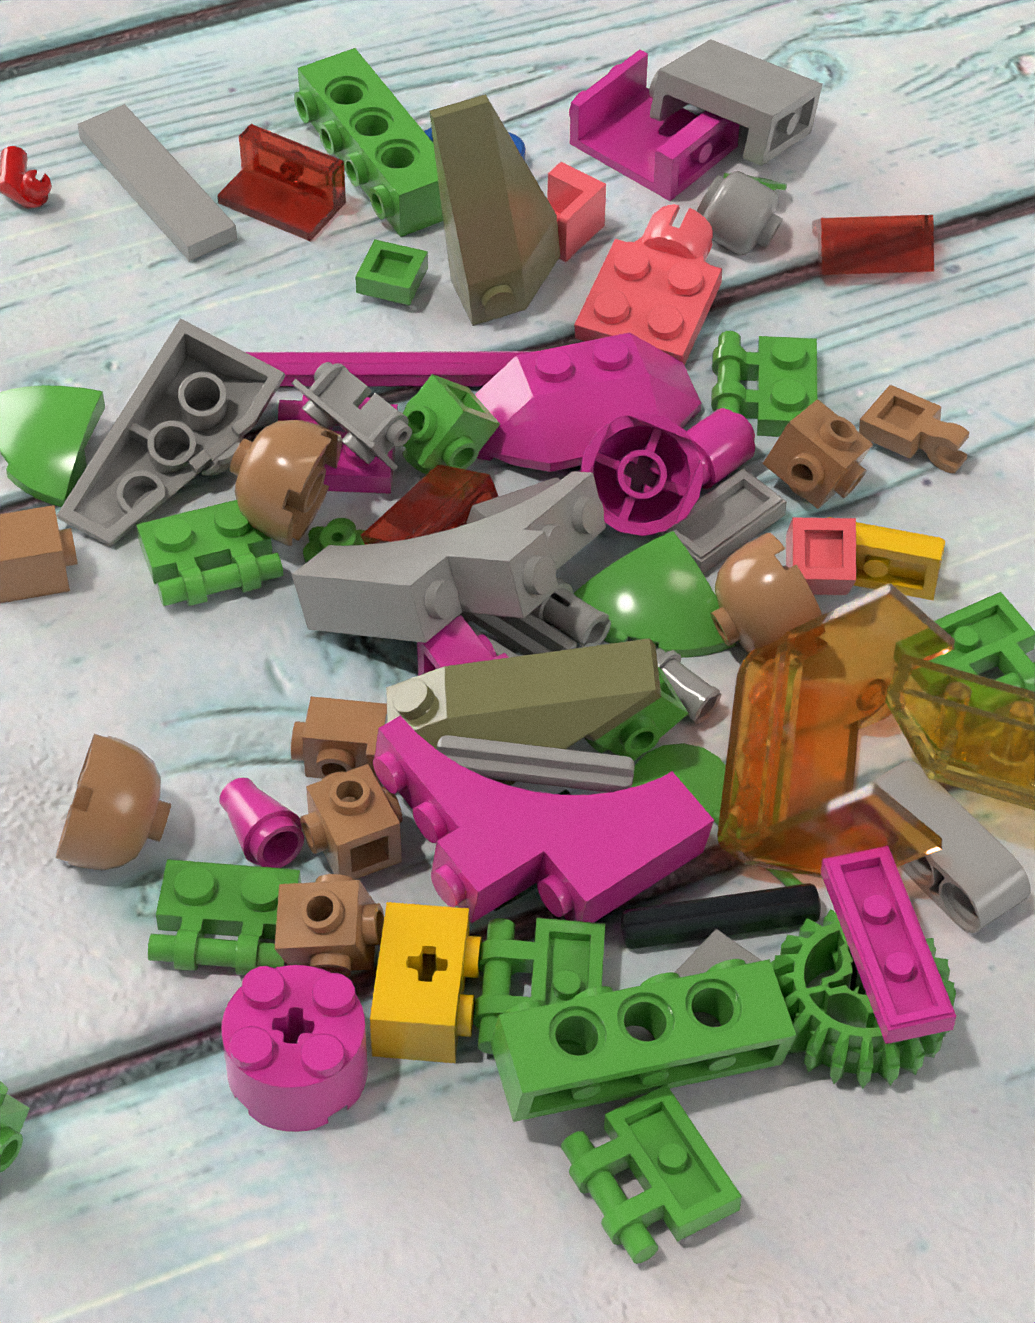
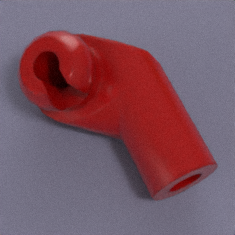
[0,146,52,209]

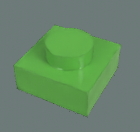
[355,239,428,305]

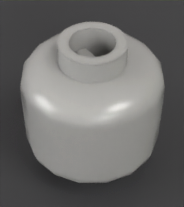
[697,171,783,255]

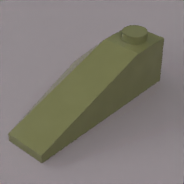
[429,94,560,326]
[386,638,661,786]

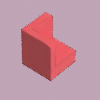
[547,162,606,262]
[786,517,856,595]

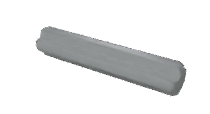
[436,735,635,792]

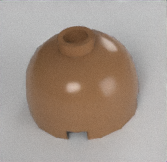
[230,420,342,546]
[710,533,828,662]
[56,734,171,871]

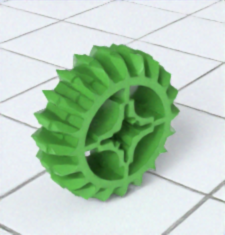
[771,909,956,1089]

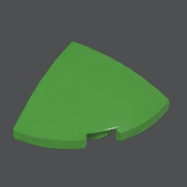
[0,385,105,507]
[573,531,736,658]

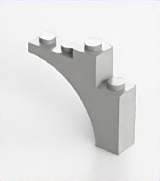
[292,471,606,643]

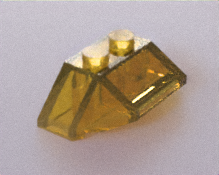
[885,654,1035,810]

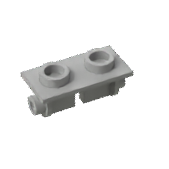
[292,362,412,471]

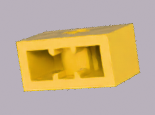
[370,902,482,1063]

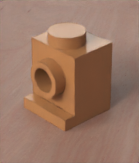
[291,696,388,787]

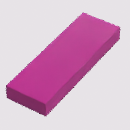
[821,846,956,1044]

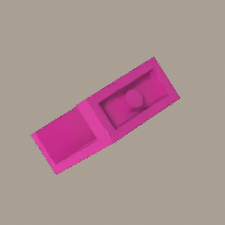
[569,49,740,201]

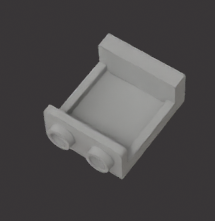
[649,39,823,166]

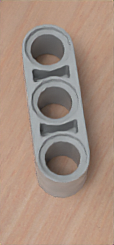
[851,760,1030,933]

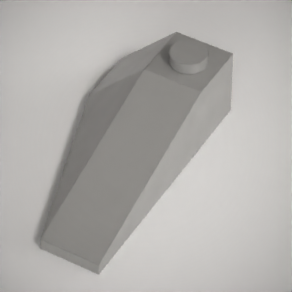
[57,318,285,547]

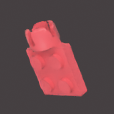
[574,204,722,366]

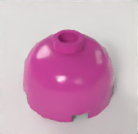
[580,412,704,536]

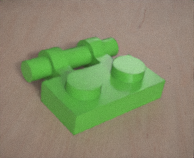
[711,331,817,437]
[136,500,284,607]
[893,592,1035,727]
[148,859,301,975]
[473,918,605,1056]
[561,1084,742,1264]

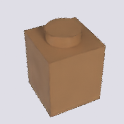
[0,505,78,603]

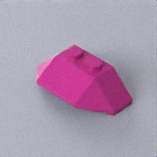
[475,332,701,472]

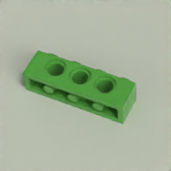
[294,48,443,237]
[490,959,796,1122]

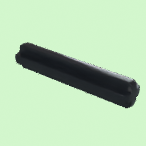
[621,883,821,949]

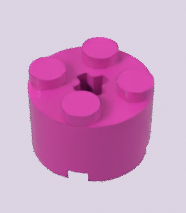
[222,965,368,1132]

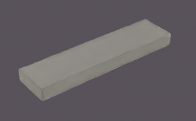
[78,104,237,261]

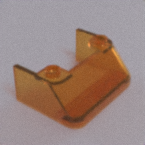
[717,583,955,879]

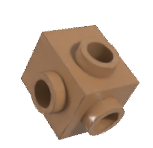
[762,399,873,509]
[300,764,403,879]
[275,874,384,977]

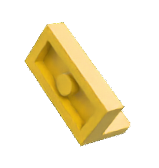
[828,517,945,601]

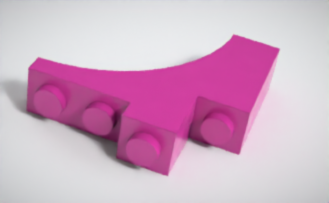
[373,715,714,924]

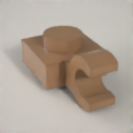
[859,385,970,473]

